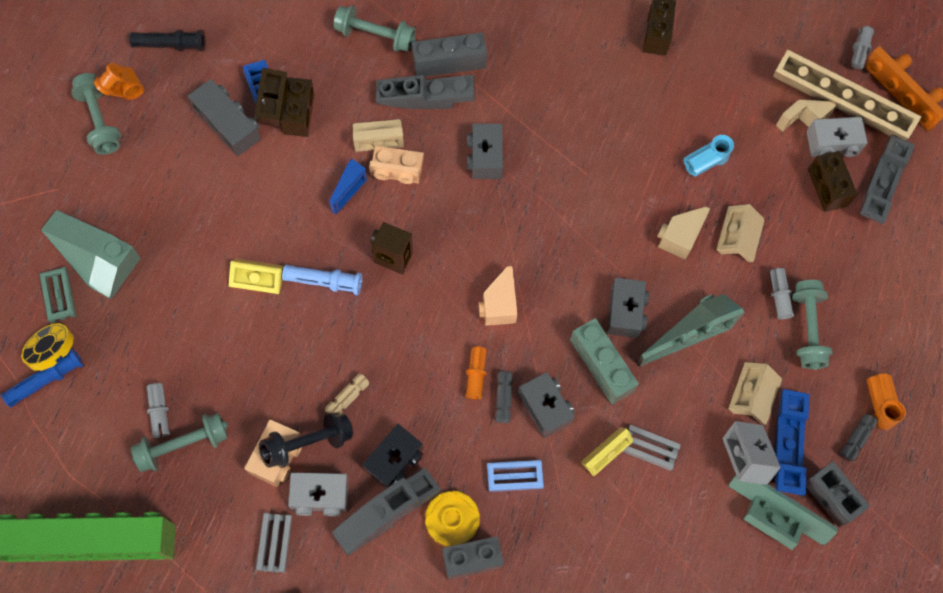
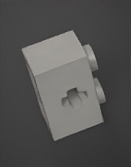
[806,117,867,157]
[722,421,781,485]
[288,473,349,516]

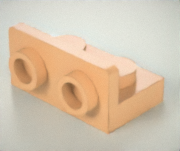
[369,146,424,184]

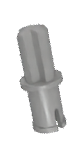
[851,26,874,70]
[770,268,794,319]
[147,383,170,438]

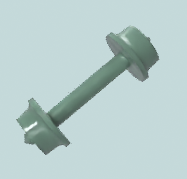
[334,5,416,52]
[71,73,121,155]
[792,280,833,370]
[131,412,229,472]

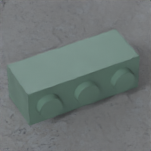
[570,318,639,405]

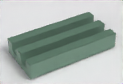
[40,267,77,323]

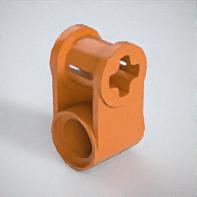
[94,62,144,100]

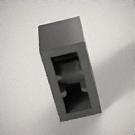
[467,124,503,179]
[607,278,649,338]
[518,372,575,439]
[806,461,870,527]
[442,536,504,580]

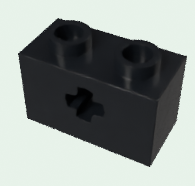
[362,424,424,489]

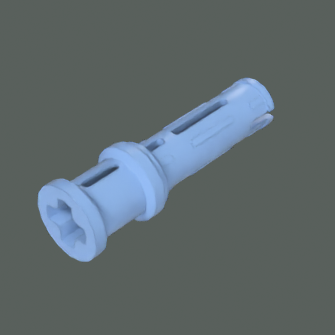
[282,264,363,296]

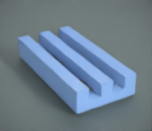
[487,460,544,492]

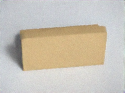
[353,119,404,152]
[717,204,764,262]
[728,362,782,425]

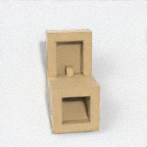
[776,100,836,132]

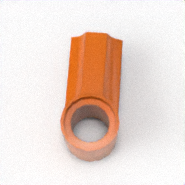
[867,373,906,430]

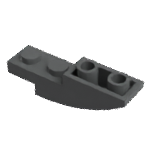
[376,75,475,109]
[332,468,441,556]

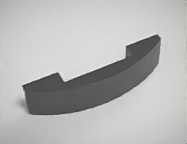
[860,135,915,224]

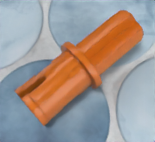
[465,346,487,400]

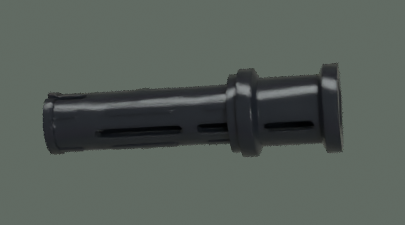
[129,29,206,52]

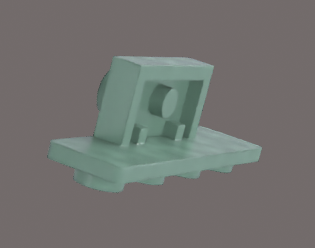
[729,475,838,550]

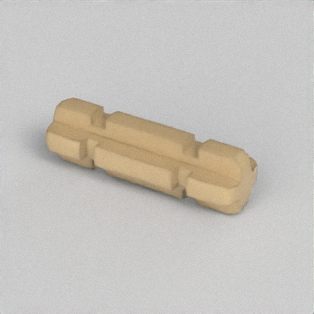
[325,373,369,415]

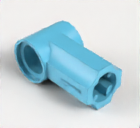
[683,135,734,177]

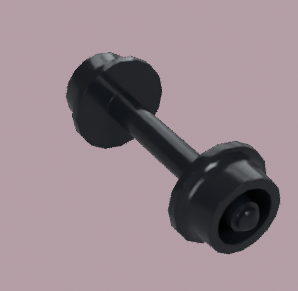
[259,413,353,468]

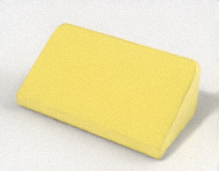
[228,259,285,294]
[581,427,633,476]

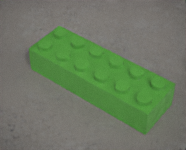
[0,512,176,562]

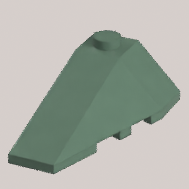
[41,210,141,299]
[637,294,745,367]

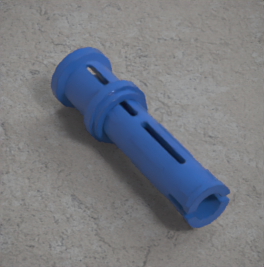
[1,347,84,408]

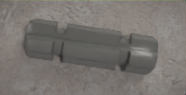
[496,371,512,424]
[840,414,878,462]

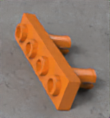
[864,46,943,132]

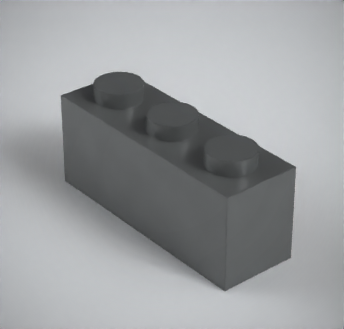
[412,32,487,77]
[188,79,261,157]

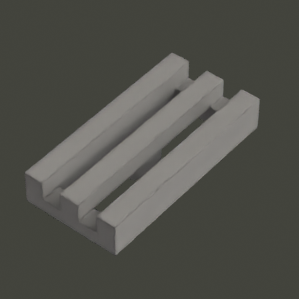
[622,425,681,471]
[256,513,293,573]

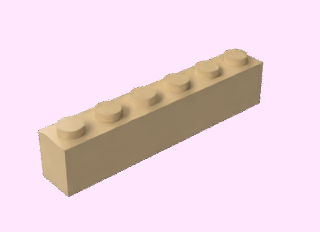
[773,50,921,140]

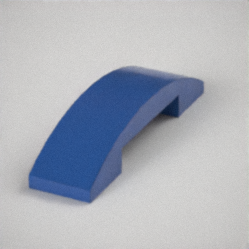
[774,389,810,496]

